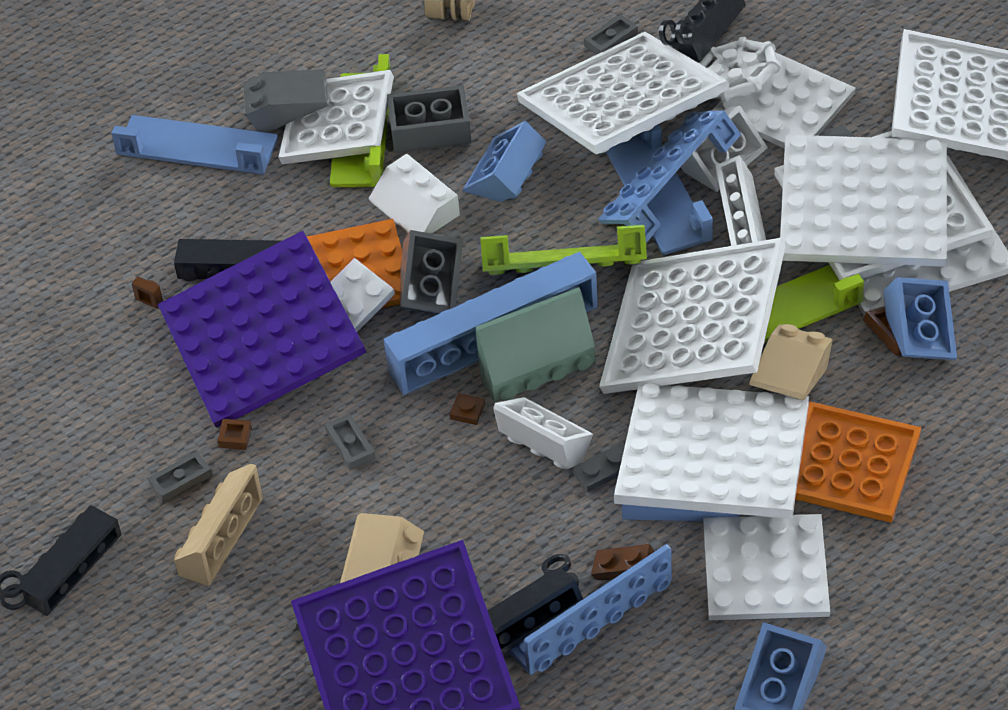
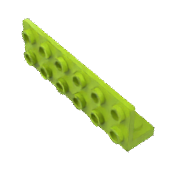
[330,54,391,187]
[480,225,647,275]
[764,265,864,343]

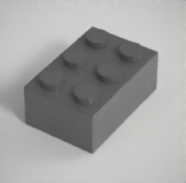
[387,85,472,153]

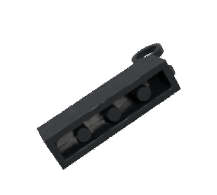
[659,0,746,63]
[174,239,281,281]
[0,505,122,616]
[488,554,583,654]

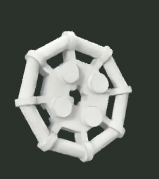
[699,37,781,102]

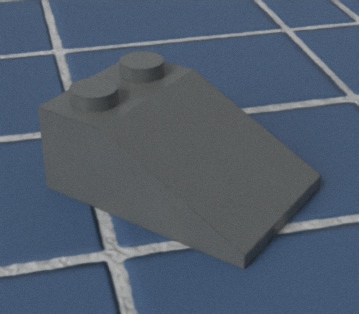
[243,69,329,133]
[400,230,463,315]

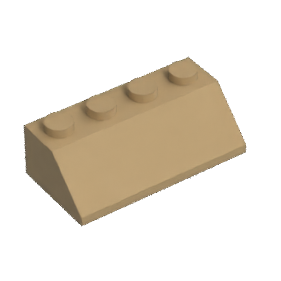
[174,464,263,586]
[340,513,424,583]

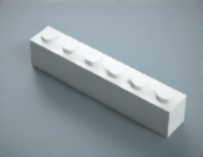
[715,155,766,246]

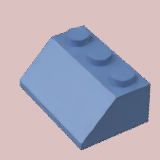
[462,121,547,202]

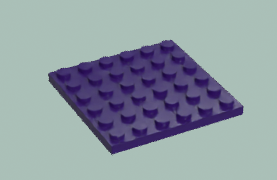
[158,231,367,427]
[291,540,522,710]

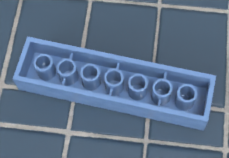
[384,252,598,395]

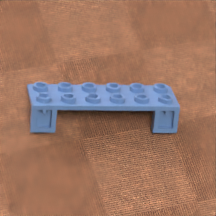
[598,110,741,243]
[112,115,278,175]
[606,124,713,255]
[508,544,672,675]

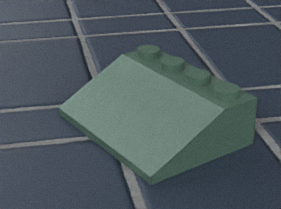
[475,287,596,402]

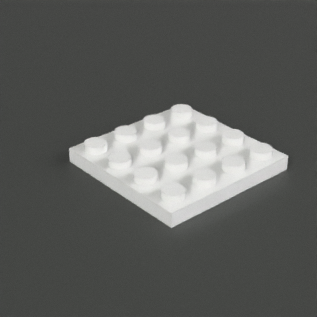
[712,52,856,149]
[278,70,394,164]
[703,514,830,620]

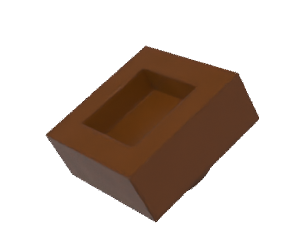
[131,276,163,309]
[449,393,485,425]
[217,419,252,450]

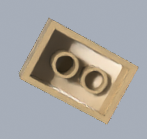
[749,324,833,400]

